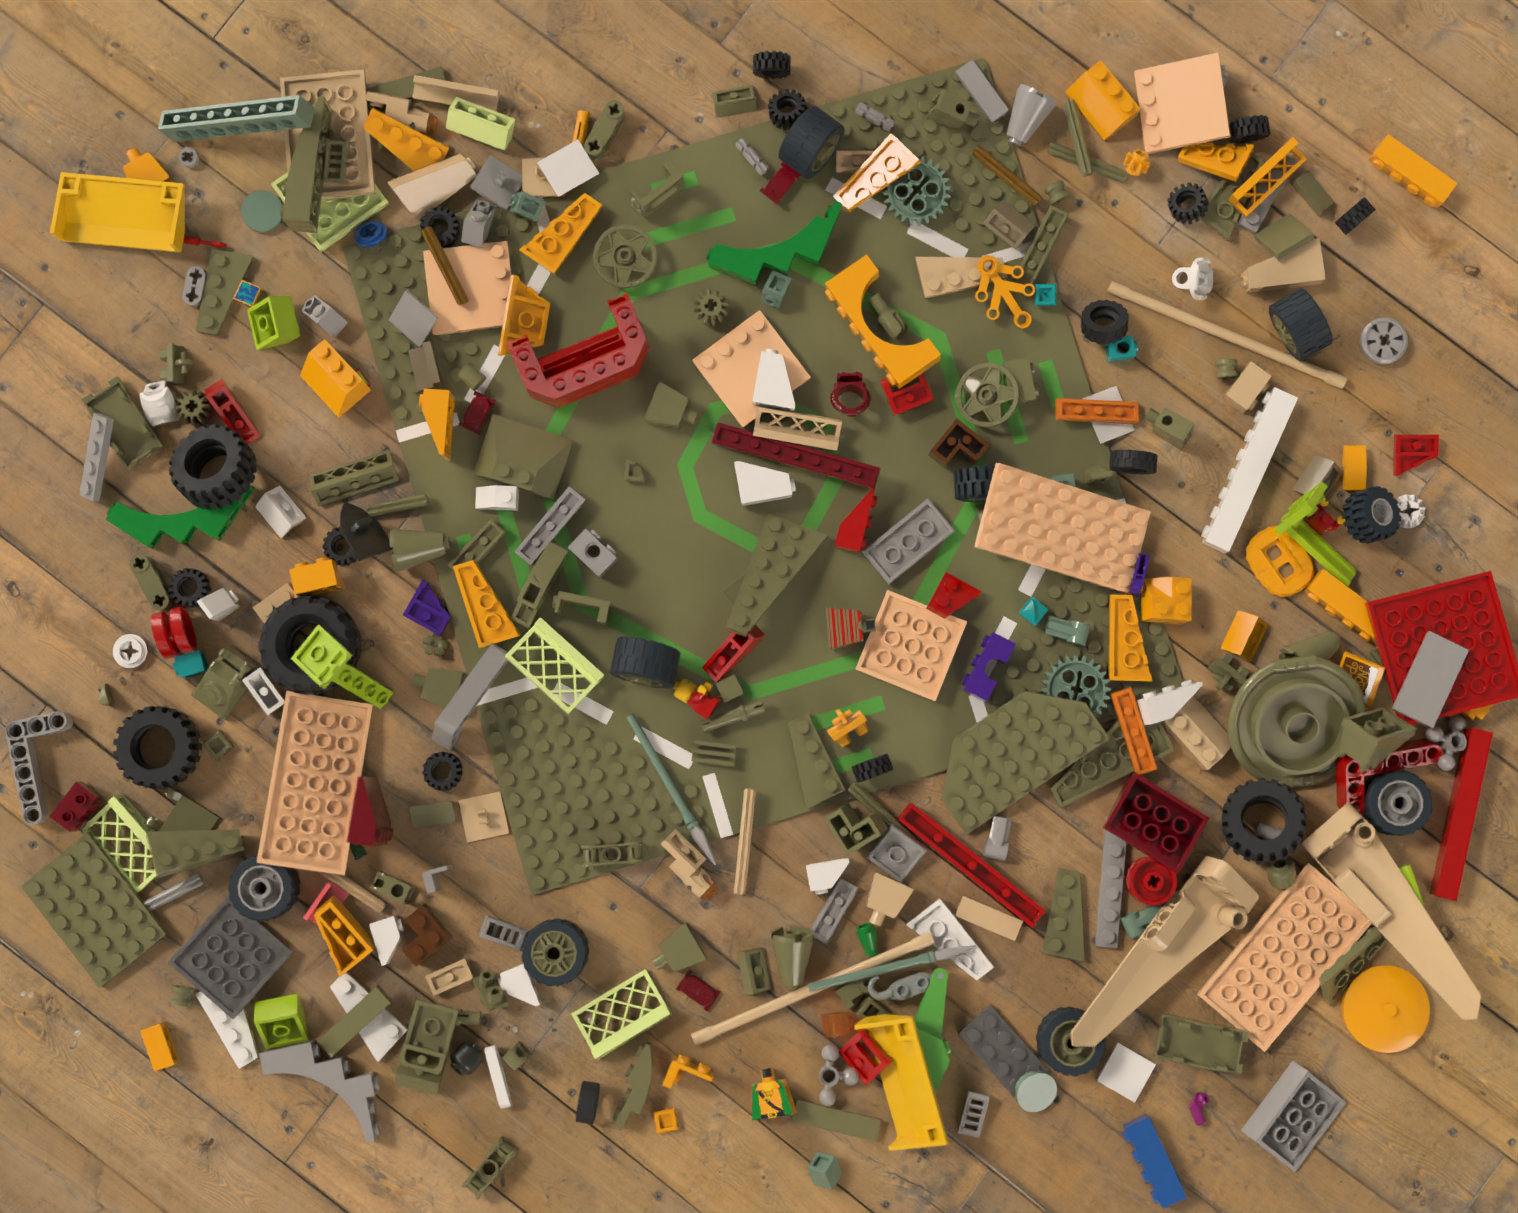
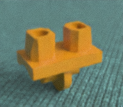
[827,709,868,747]

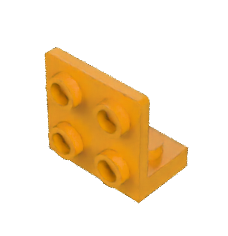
[663,1054,714,1089]

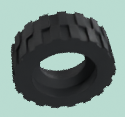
[1081,300,1129,345]
[1109,450,1158,475]

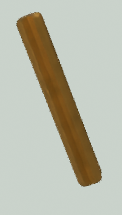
[972,146,1042,206]
[421,227,469,306]

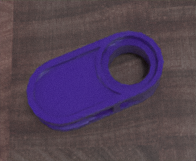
[1128,552,1149,596]

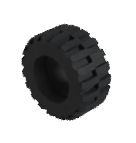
[169,425,257,510]
[113,706,202,789]
[1222,778,1307,865]

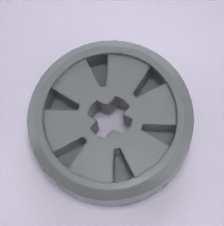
[1359,317,1408,365]

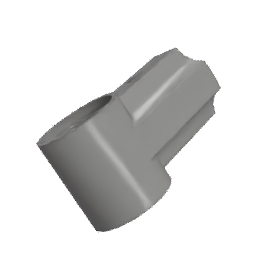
[983,816,1012,861]

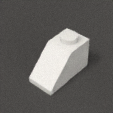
[475,485,519,511]
[197,588,241,622]
[242,668,285,715]
[806,858,849,895]
[369,915,405,966]
[498,964,542,1006]

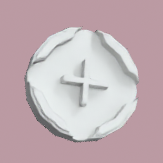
[1172,257,1213,300]

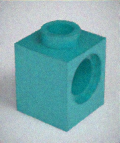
[1105,335,1138,363]
[173,650,209,679]

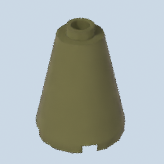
[389,529,451,571]
[1279,631,1340,660]
[771,926,814,989]

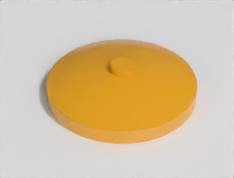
[1341,965,1430,1053]

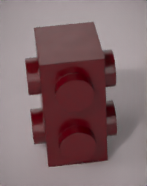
[49,781,102,832]

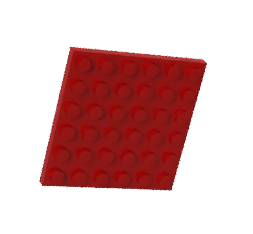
[1365,571,1518,725]

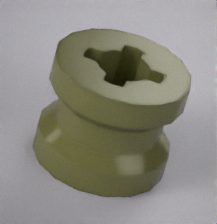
[1044,180,1070,205]
[1216,359,1238,380]
[170,985,195,1006]

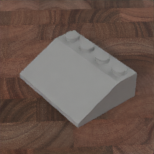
[1241,1061,1346,1172]

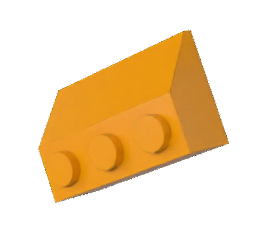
[1065,60,1141,141]
[300,339,371,418]

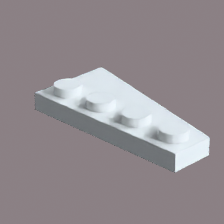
[906,898,994,980]
[330,971,408,1062]
[195,991,259,1069]

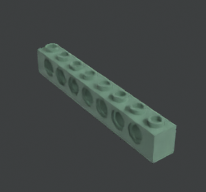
[158,95,315,142]

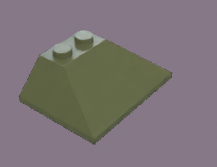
[473,414,574,501]

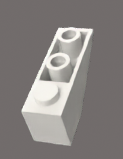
[1136,679,1203,725]

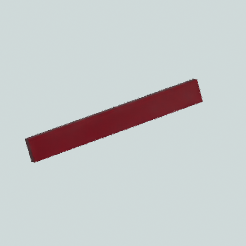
[711,422,881,489]

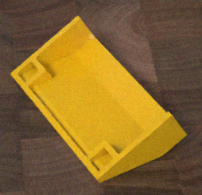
[50,172,185,253]
[854,1014,949,1151]

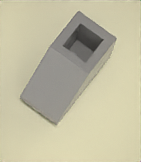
[461,200,496,247]
[301,295,348,338]

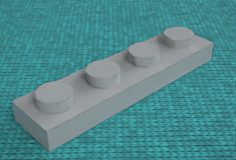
[1236,150,1296,234]
[79,413,114,501]
[514,486,586,566]

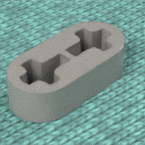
[183,266,207,307]

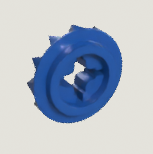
[354,221,388,249]

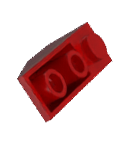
[834,489,878,554]

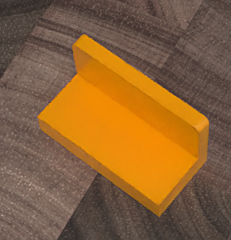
[1221,611,1269,663]
[141,1021,180,1071]

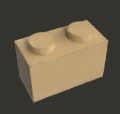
[1222,361,1272,413]

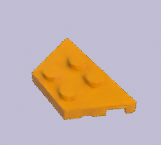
[498,275,550,356]

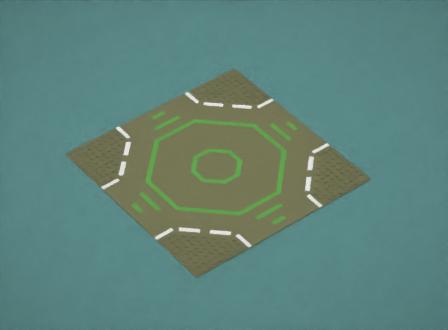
[343,58,1182,895]

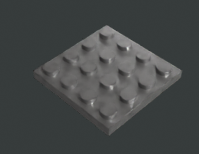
[167,896,293,1020]

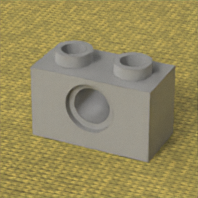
[568,529,618,578]

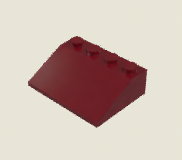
[1103,773,1210,874]
[346,776,393,847]

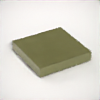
[1254,213,1314,260]

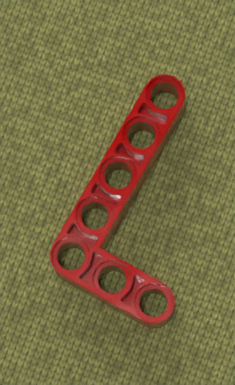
[1336,738,1443,815]

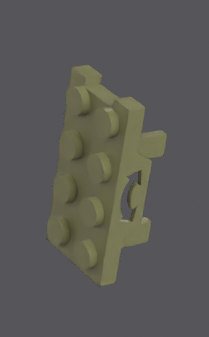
[81,376,165,471]
[1154,1013,1249,1075]

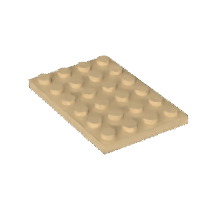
[280,69,376,200]

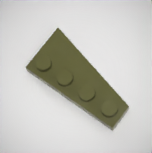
[1198,153,1264,240]
[196,249,255,336]
[788,713,845,809]
[1319,927,1387,1006]

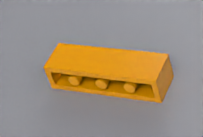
[1368,134,1457,209]

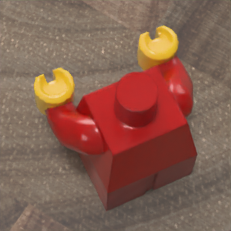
[1305,498,1346,536]

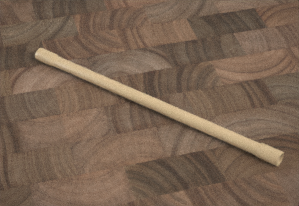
[1107,281,1347,389]
[691,932,935,1046]

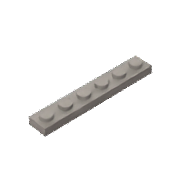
[1094,817,1126,948]

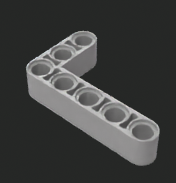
[432,643,508,751]
[5,712,73,825]

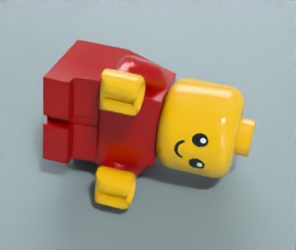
[673,679,722,719]

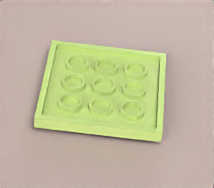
[271,172,389,252]

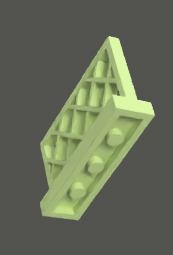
[505,617,604,715]
[82,793,157,893]
[571,969,673,1060]

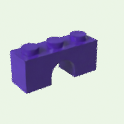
[961,632,1016,702]

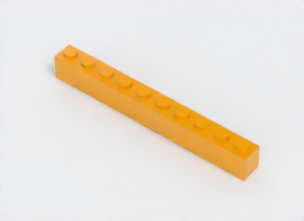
[1304,569,1493,721]

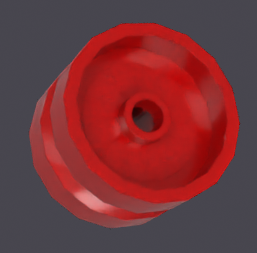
[151,606,197,659]
[1125,857,1177,905]

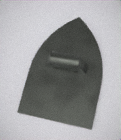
[340,502,393,561]

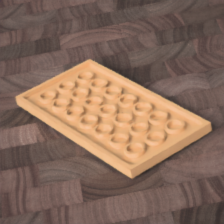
[974,463,1151,594]
[257,691,373,876]
[1197,862,1372,1052]

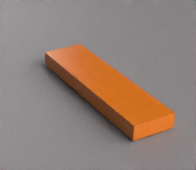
[1055,398,1139,424]
[1110,687,1158,775]

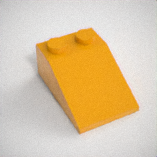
[419,388,455,461]

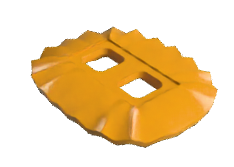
[1246,526,1314,598]

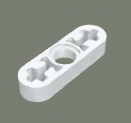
[485,1045,512,1109]

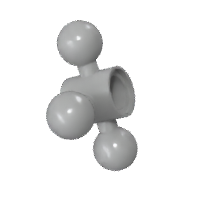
[1425,715,1467,771]
[819,1044,859,1106]

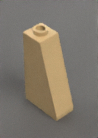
[388,154,477,221]
[1241,238,1326,293]

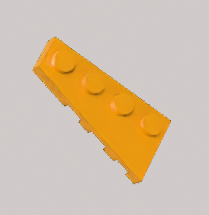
[363,108,450,171]
[453,560,521,648]
[1108,595,1152,682]

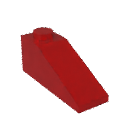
[205,378,260,444]
[702,625,765,683]

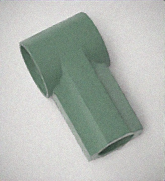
[1045,616,1090,646]
[1120,904,1162,938]

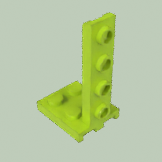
[1274,481,1357,587]
[291,625,394,709]

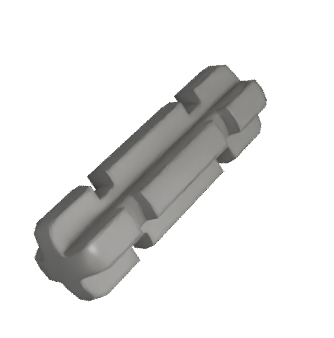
[855,102,895,132]
[736,138,769,175]

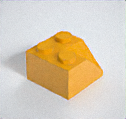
[289,557,345,597]
[1141,577,1192,624]

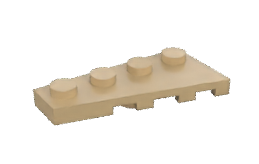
[915,257,1008,299]

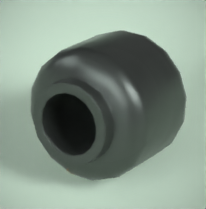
[450,1042,482,1076]

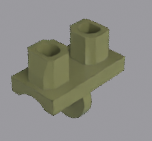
[160,343,194,385]
[1208,653,1250,692]
[473,970,508,1012]

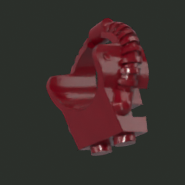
[830,372,871,417]

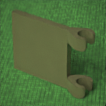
[146,787,220,831]

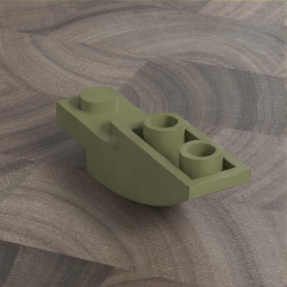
[511,541,569,628]
[612,1041,653,1130]

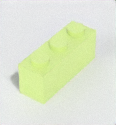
[446,97,515,150]

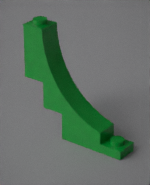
[706,201,843,286]
[105,485,255,549]

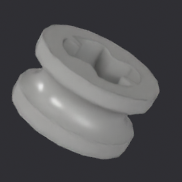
[178,147,200,168]

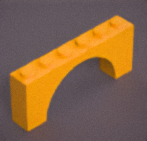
[824,255,941,389]

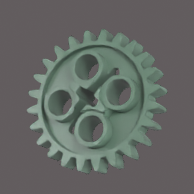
[882,156,951,226]
[1040,655,1111,715]

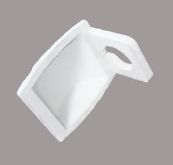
[140,381,180,427]

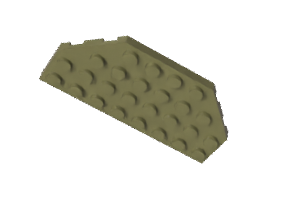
[942,691,1110,835]

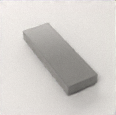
[955,60,1009,124]
[811,877,859,944]

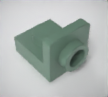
[509,191,545,222]
[760,270,792,309]

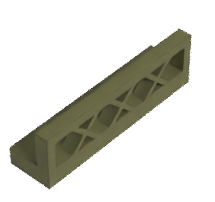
[309,450,399,506]

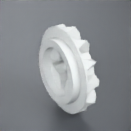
[1396,494,1425,528]
[113,634,148,668]

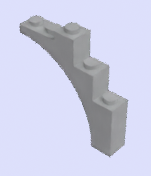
[259,1040,381,1143]

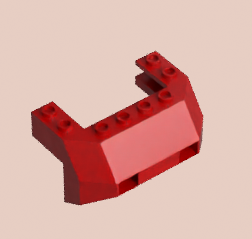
[507,292,649,408]

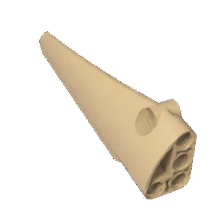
[1302,802,1481,1020]
[1071,856,1260,1046]

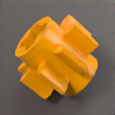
[1123,149,1151,176]

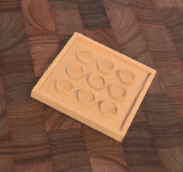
[1134,53,1231,154]
[423,241,512,335]
[692,310,811,428]
[855,590,967,701]

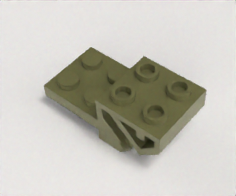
[394,999,459,1095]

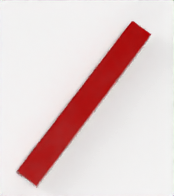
[1430,728,1493,901]
[897,803,1046,928]

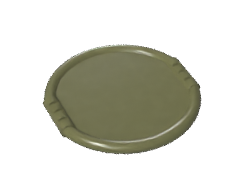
[1228,655,1367,788]

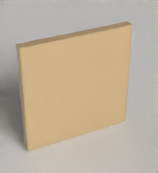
[522,157,565,197]
[458,791,509,842]

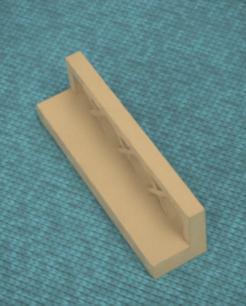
[413,75,500,112]
[753,405,842,451]

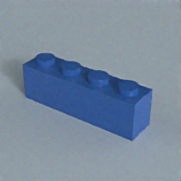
[1122,1114,1187,1209]

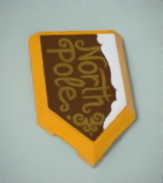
[1339,651,1385,708]

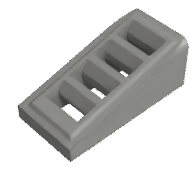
[478,915,528,951]
[958,1089,990,1138]

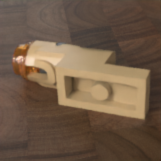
[366,91,438,134]
[661,829,719,902]

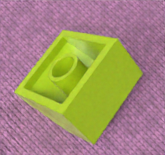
[247,296,300,350]
[254,994,309,1049]

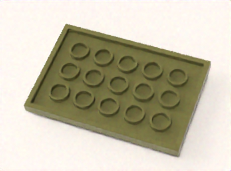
[21,832,169,988]

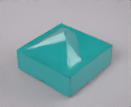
[1035,284,1057,306]
[1018,596,1048,627]

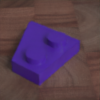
[403,579,451,636]

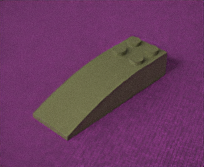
[280,96,333,233]

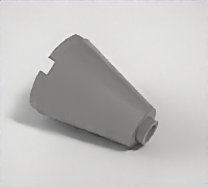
[1007,84,1057,146]

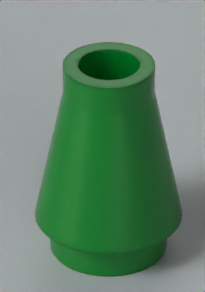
[856,923,878,957]

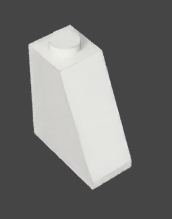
[752,349,795,411]
[734,461,796,506]

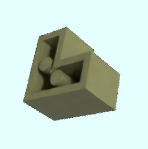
[824,803,888,856]

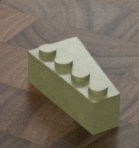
[146,830,244,878]

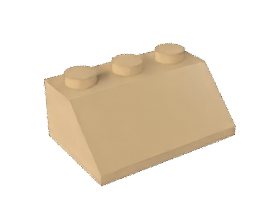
[1161,696,1231,770]

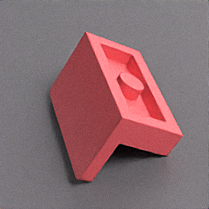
[303,882,350,925]

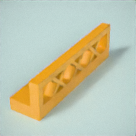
[1228,137,1307,218]

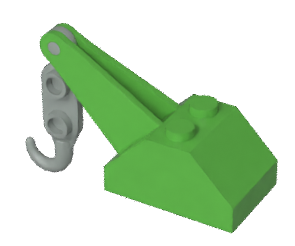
[868,967,952,1090]

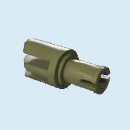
[869,293,908,338]

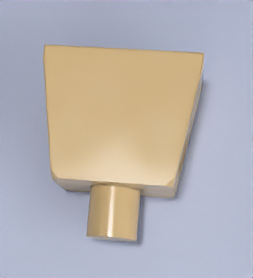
[866,872,914,927]

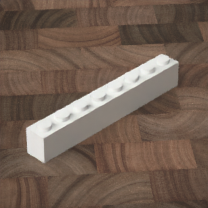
[1201,387,1298,554]

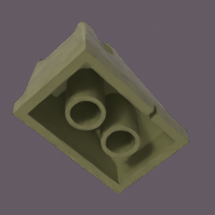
[191,643,264,720]
[1338,707,1417,772]

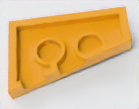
[1178,142,1254,182]

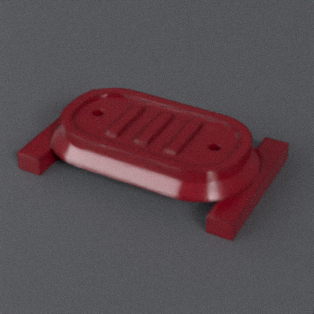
[760,162,801,205]
[459,391,496,435]
[676,969,721,1011]

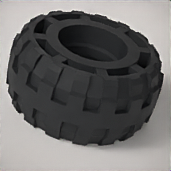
[259,596,362,695]

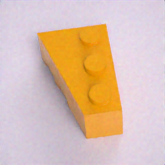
[314,895,375,977]

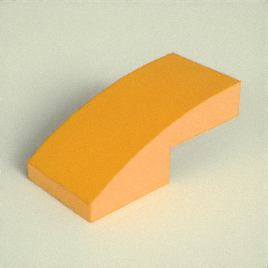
[1342,445,1367,490]

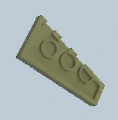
[1041,868,1085,962]

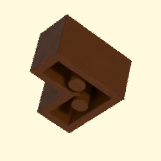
[928,418,990,468]
[402,904,452,967]

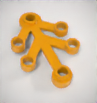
[974,255,1035,328]

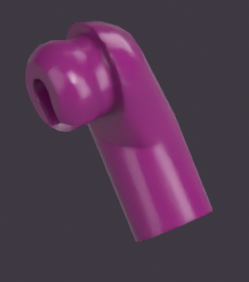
[1189,1092,1209,1125]

